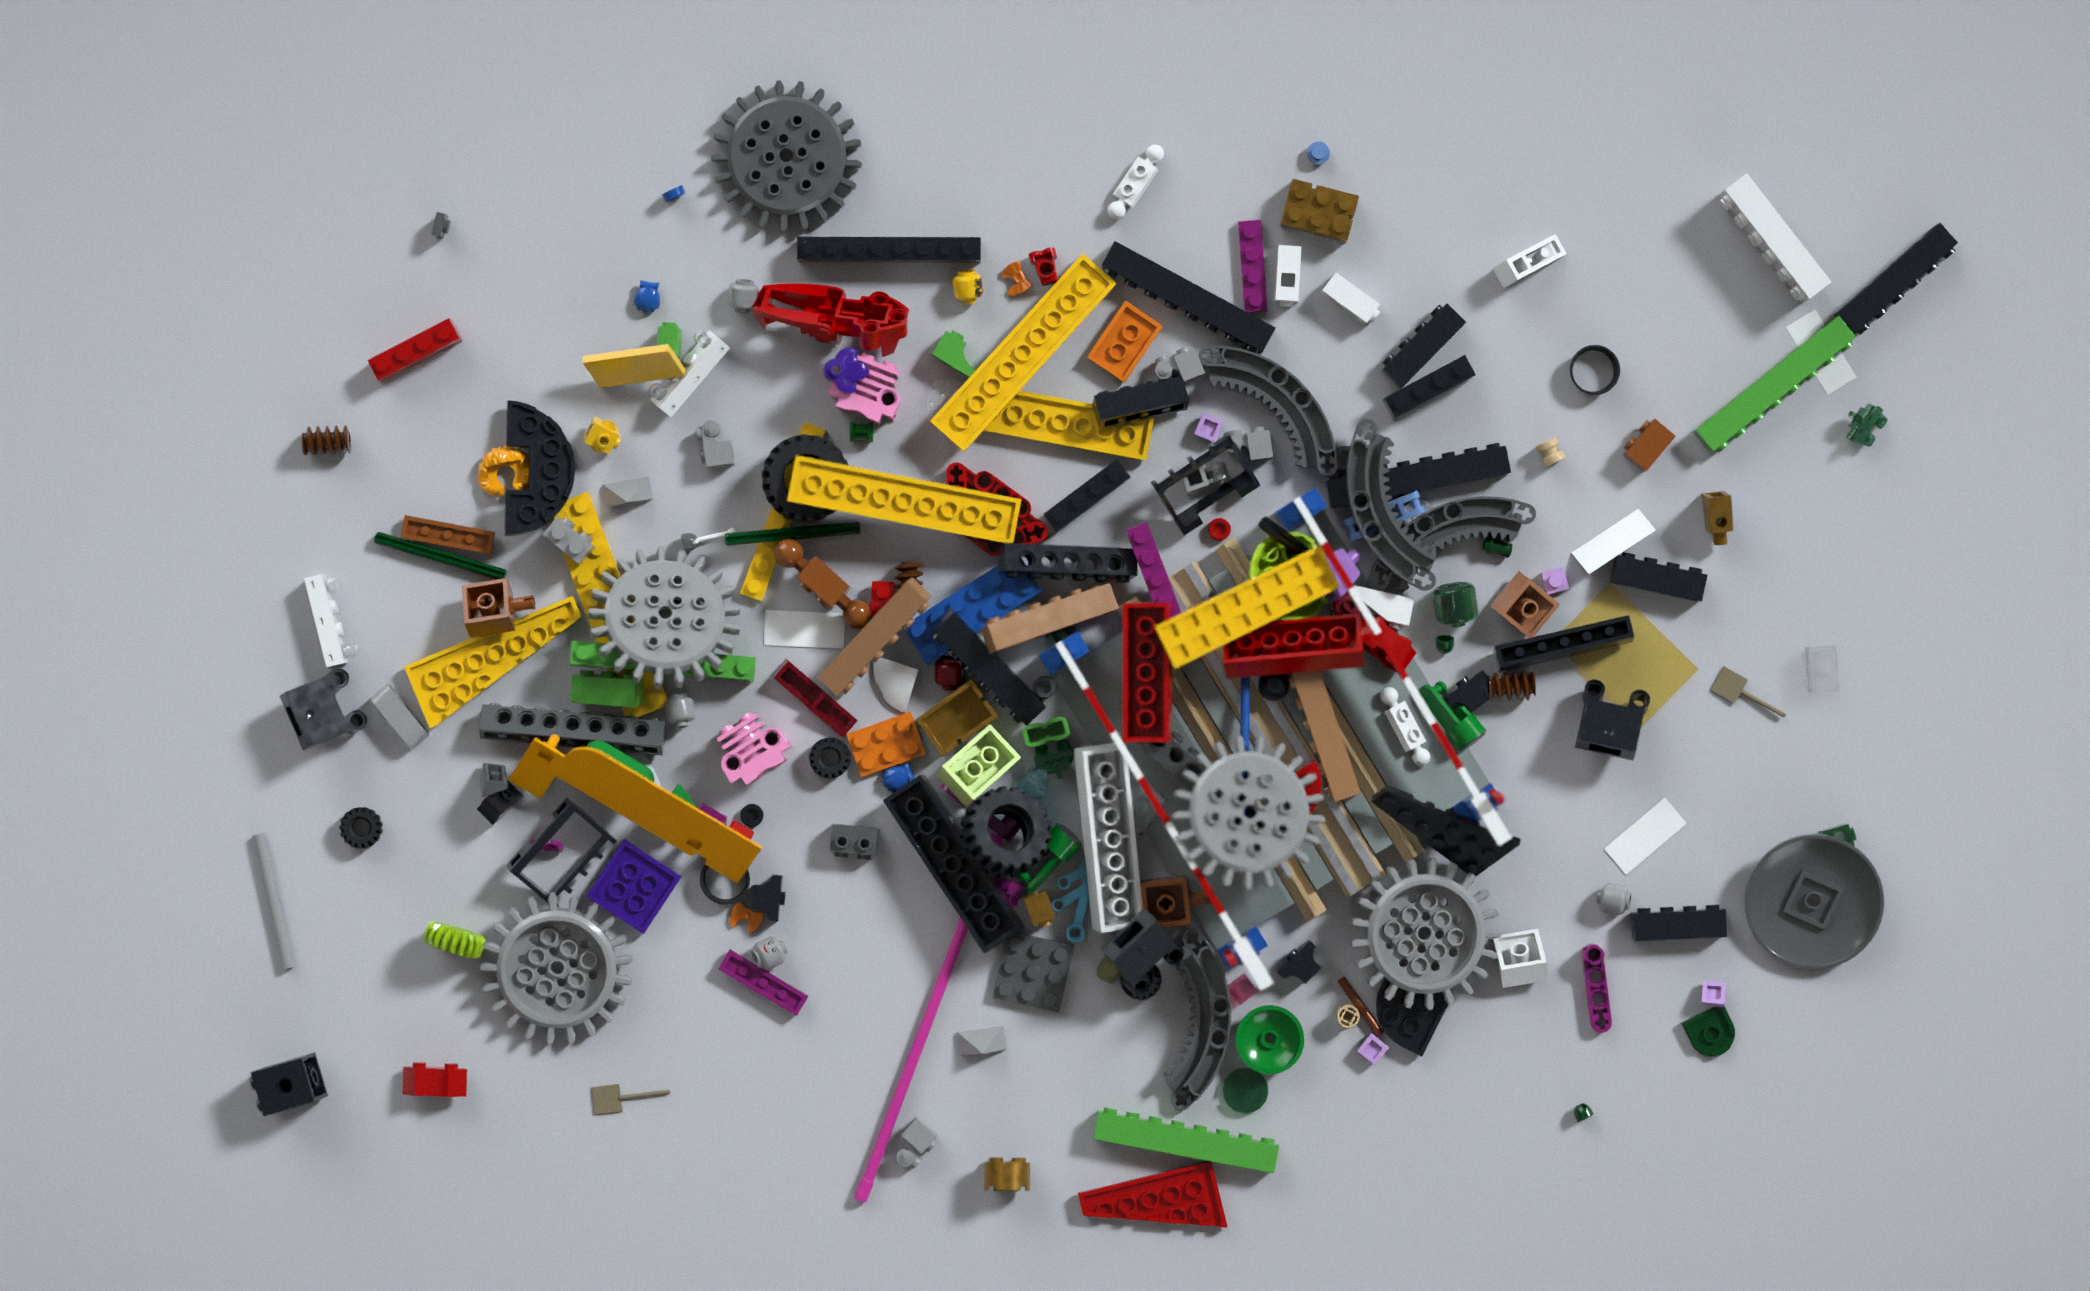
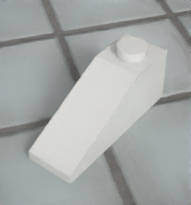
[1493,234,1566,288]
[1347,585,1414,630]

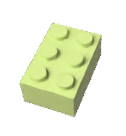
[936,724,1021,808]

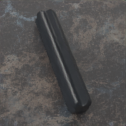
[1258,516,1310,556]

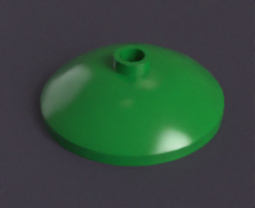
[1235,1005,1305,1074]

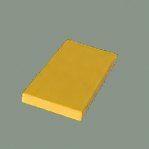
[582,344,686,388]

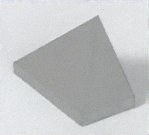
[603,477,652,507]
[958,1026,1006,1055]

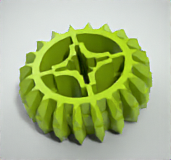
[423,921,486,959]

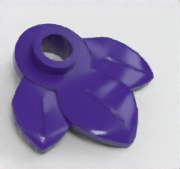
[823,348,869,394]

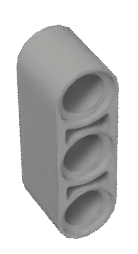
[370,684,430,749]

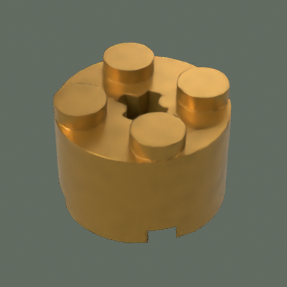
[984,1158,1030,1191]

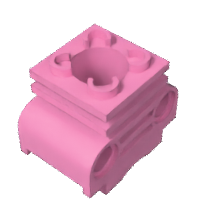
[829,352,901,425]
[717,712,792,785]

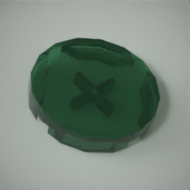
[1223,1067,1268,1114]

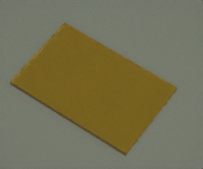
[1564,583,1698,727]

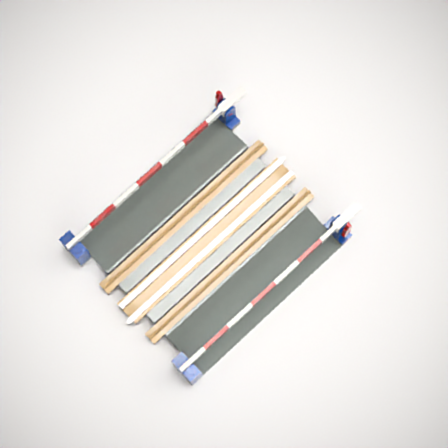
[1039,487,1512,991]

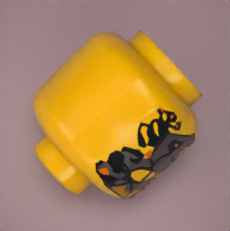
[952,270,983,304]

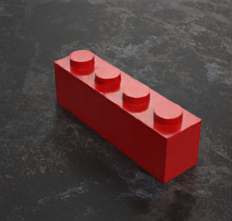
[367,318,463,382]

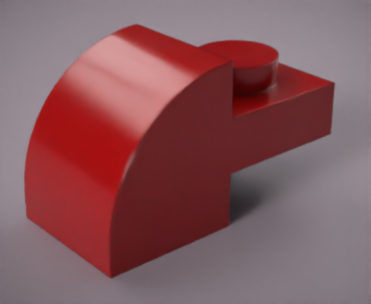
[870,581,895,619]

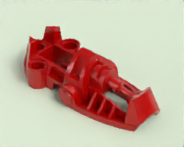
[751,283,909,357]

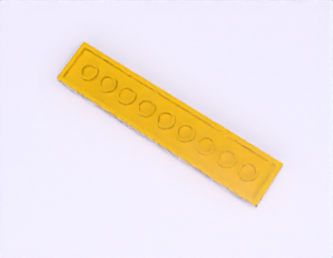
[930,253,1117,452]
[787,455,1022,543]
[550,492,668,718]

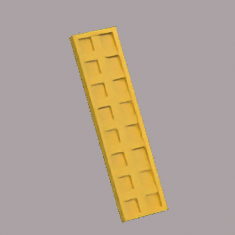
[1154,545,1340,669]

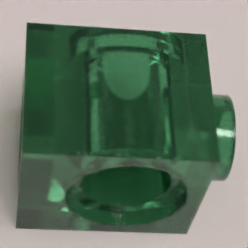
[1818,823,1856,846]

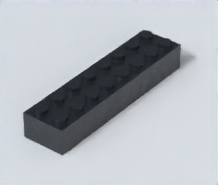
[883,775,1025,953]

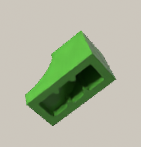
[932,330,976,378]

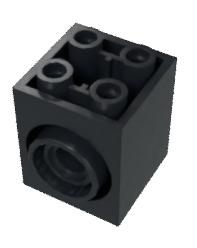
[250,1052,328,1117]

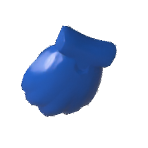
[634,280,660,314]
[882,763,915,793]

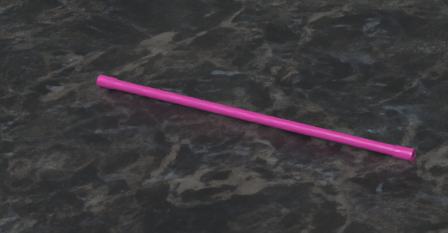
[854,833,1003,1203]

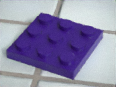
[586,839,682,934]

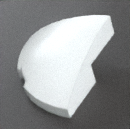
[873,658,919,713]

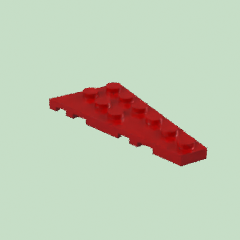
[1078,1161,1228,1228]

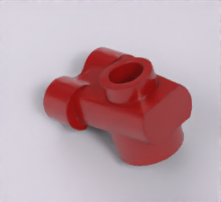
[1028,247,1058,286]

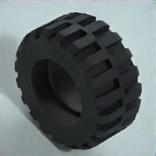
[761,434,849,522]
[959,786,1052,879]

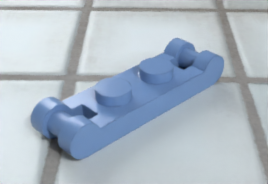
[1341,491,1426,542]

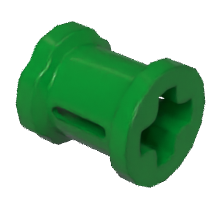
[850,422,873,443]

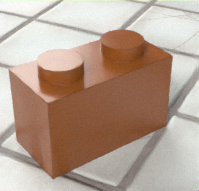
[1623,419,1676,472]

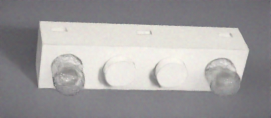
[649,330,730,417]
[304,574,359,668]

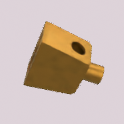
[1701,491,1733,545]

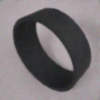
[1570,345,1620,395]
[700,864,750,904]

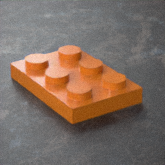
[1087,300,1163,383]
[846,711,926,777]

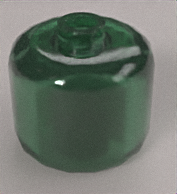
[1432,582,1479,627]

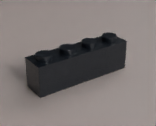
[1382,303,1466,389]
[1382,355,1476,420]
[1092,376,1189,430]
[1044,459,1131,533]
[1610,552,1708,602]
[1631,905,1727,941]

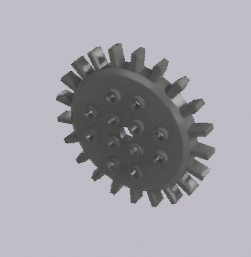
[711,80,862,232]

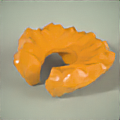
[477,445,529,497]

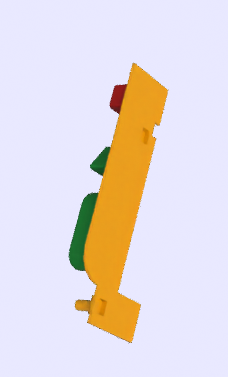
[508,734,762,883]

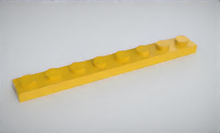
[740,422,826,601]

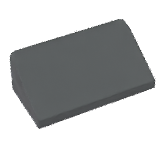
[480,763,508,797]

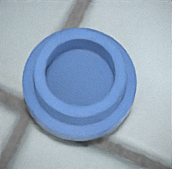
[1307,142,1330,165]

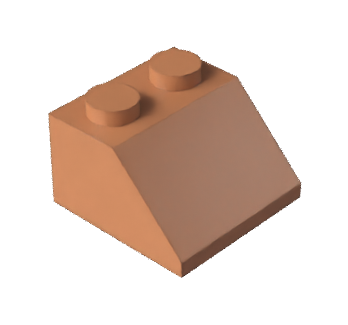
[1490,571,1560,638]

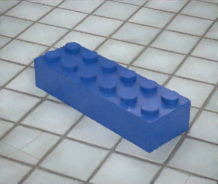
[904,556,1043,666]

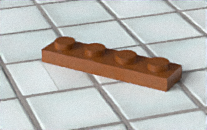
[401,515,496,555]

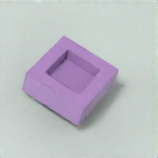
[1194,413,1224,443]
[1540,567,1569,594]
[1701,981,1726,1007]
[1357,1033,1389,1065]

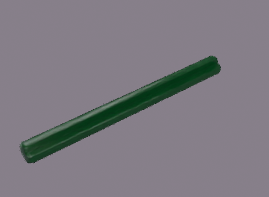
[725,522,861,546]
[374,532,507,580]

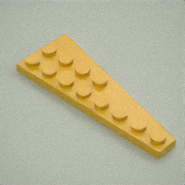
[404,596,582,729]

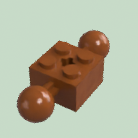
[774,539,871,629]

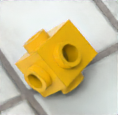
[584,416,621,454]

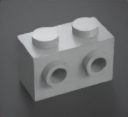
[543,517,595,564]

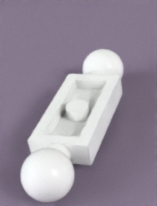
[1108,145,1164,220]
[1380,687,1430,766]

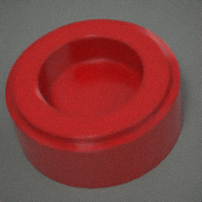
[1208,518,1231,541]

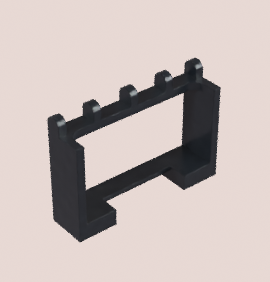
[1150,432,1261,536]
[506,797,617,908]

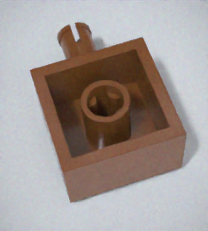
[462,578,536,638]
[1141,875,1212,927]

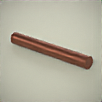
[1337,976,1384,1037]

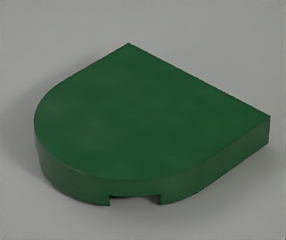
[1681,1007,1735,1057]

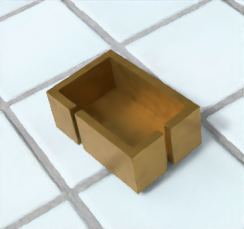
[1280,179,1359,243]
[916,679,999,757]

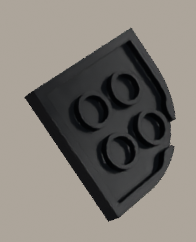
[1376,977,1448,1057]

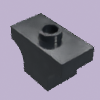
[1444,670,1490,713]
[477,780,524,825]
[751,874,786,922]
[1277,939,1321,984]

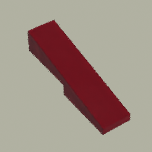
[771,658,858,737]

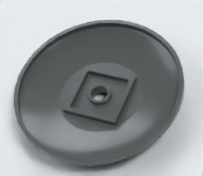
[1745,834,1884,970]

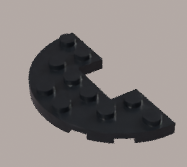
[504,400,575,536]

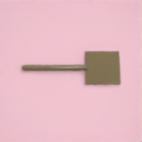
[1711,667,1786,717]
[592,1084,670,1115]

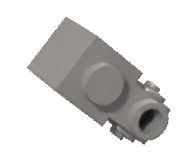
[1155,346,1205,383]
[697,420,735,468]
[1226,427,1273,461]
[1182,461,1230,497]
[896,1117,937,1169]

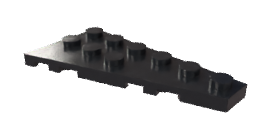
[1371,785,1521,876]

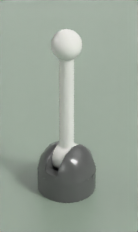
[681,528,736,552]

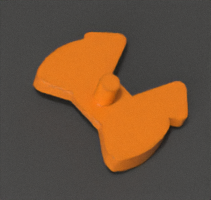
[1001,261,1032,296]
[729,901,764,933]

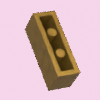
[1024,889,1055,928]

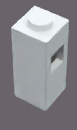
[1274,245,1302,307]
[1321,272,1380,324]

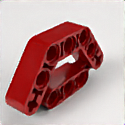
[946,462,1048,556]

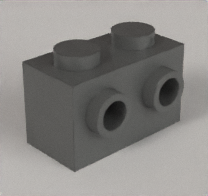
[830,824,879,860]

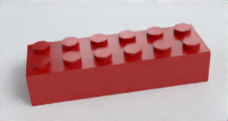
[1123,603,1172,743]
[1223,613,1365,679]

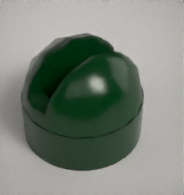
[1436,635,1454,654]
[1574,1103,1594,1122]

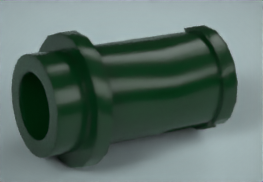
[1482,537,1513,558]

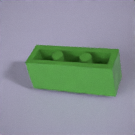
[571,670,644,707]

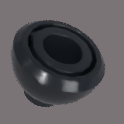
[1258,674,1290,701]

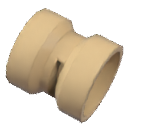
[1536,437,1566,467]
[1336,1004,1360,1028]

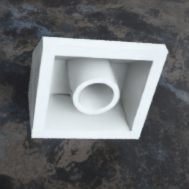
[1493,929,1548,988]

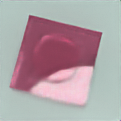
[1228,973,1258,1005]

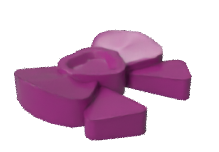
[530,840,563,852]
[995,877,1026,906]

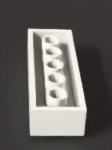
[1719,173,1831,303]

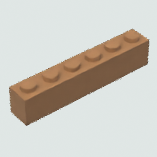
[817,577,932,696]
[980,582,1119,654]
[1287,671,1361,802]

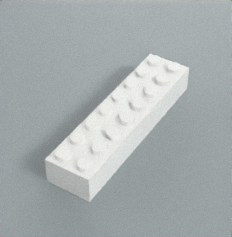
[1074,743,1143,933]

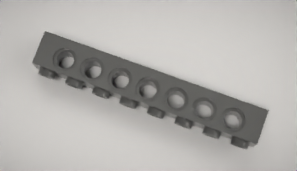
[479,703,666,756]
[1137,731,1286,851]

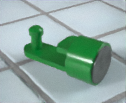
[1419,681,1487,752]
[1016,823,1082,896]

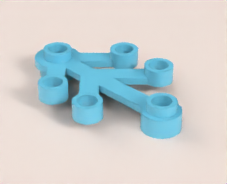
[1052,857,1090,942]

